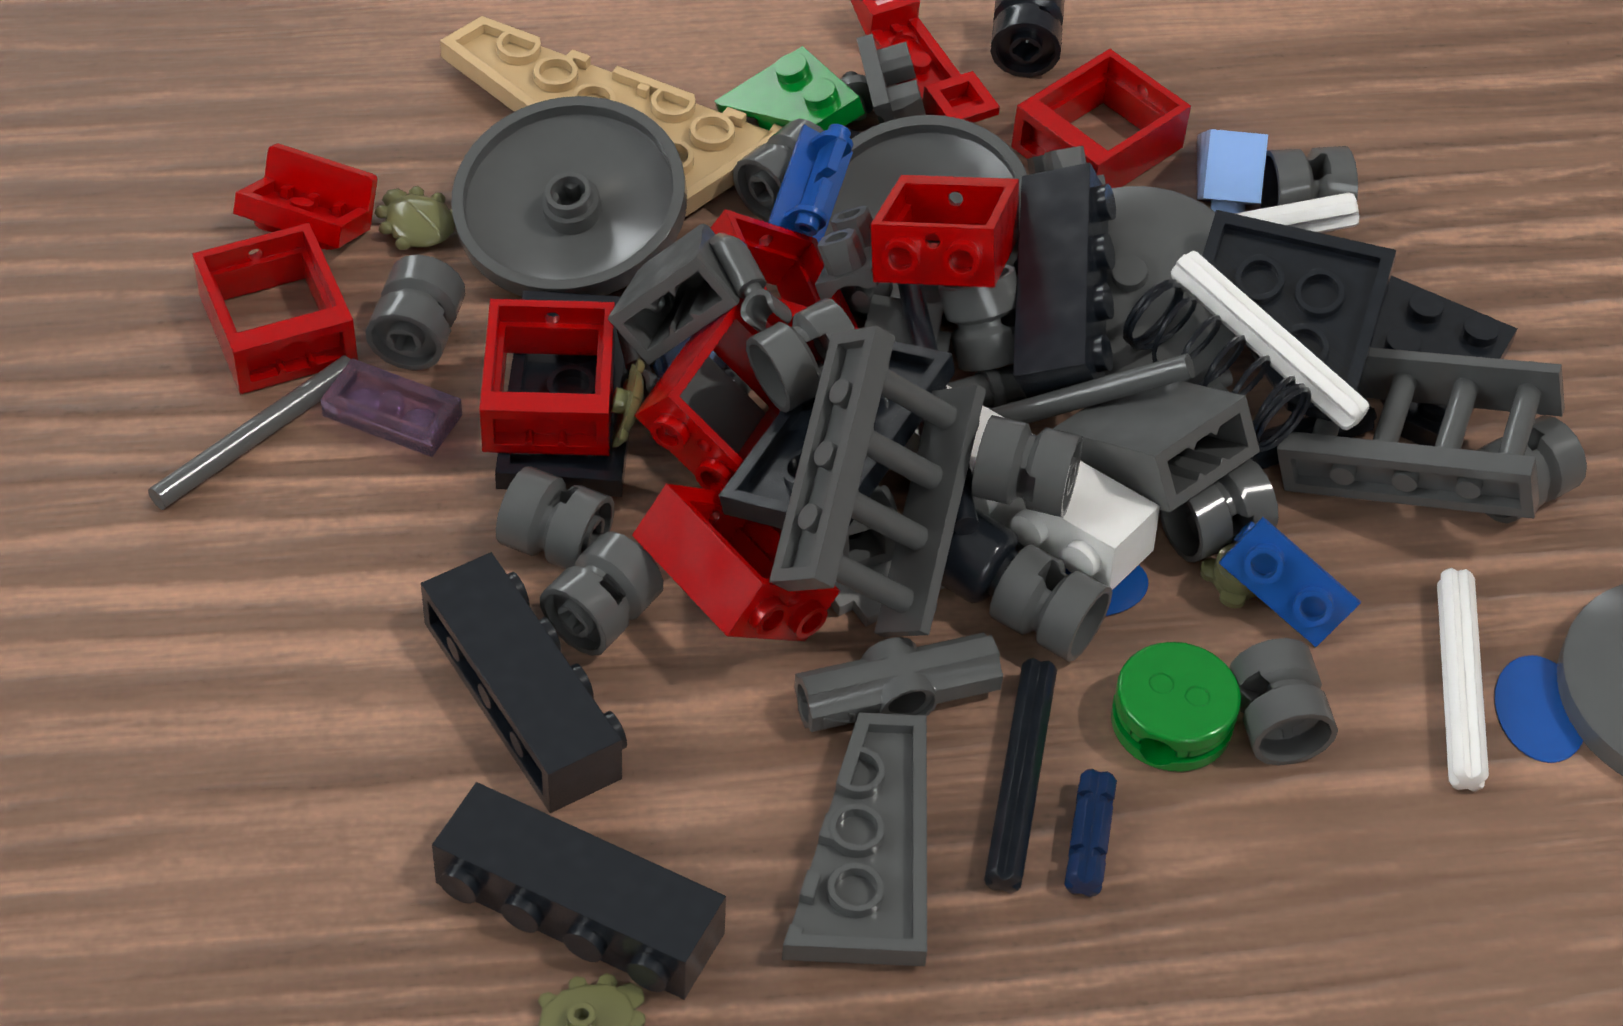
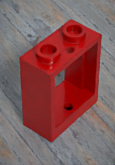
[1011,49,1191,188]
[871,175,1019,288]
[710,209,859,329]
[192,223,358,395]
[634,298,780,491]
[479,299,615,456]
[632,483,840,642]

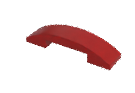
[851,0,1000,123]

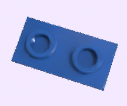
[768,124,853,243]
[1219,517,1361,647]

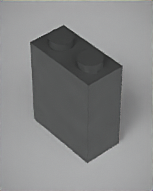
[1053,381,1260,512]

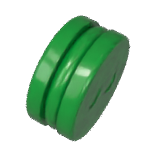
[1111,642,1241,772]

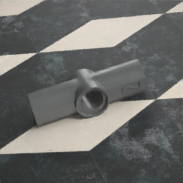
[794,632,1003,732]

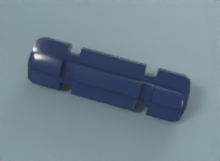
[1064,769,1117,897]

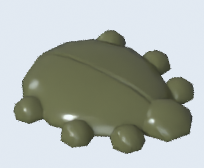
[374,186,455,250]
[610,358,645,447]
[538,973,646,1026]

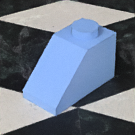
[1197,129,1268,214]

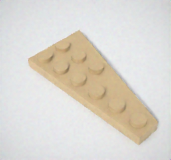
[440,16,782,217]

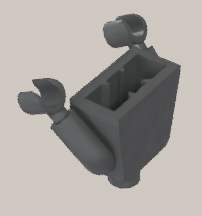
[608,224,792,403]

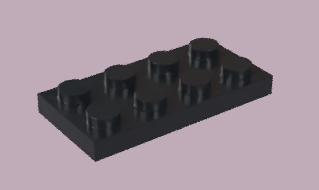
[495,290,630,497]
[719,341,955,529]

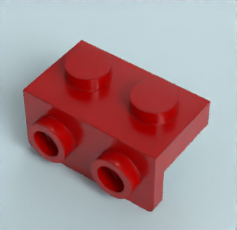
[233,143,378,250]

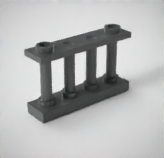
[769,326,986,638]
[1277,348,1565,519]

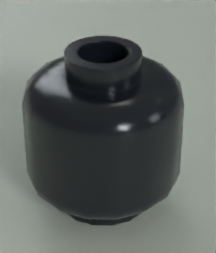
[941,509,1018,603]

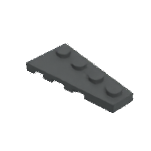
[782,712,927,966]

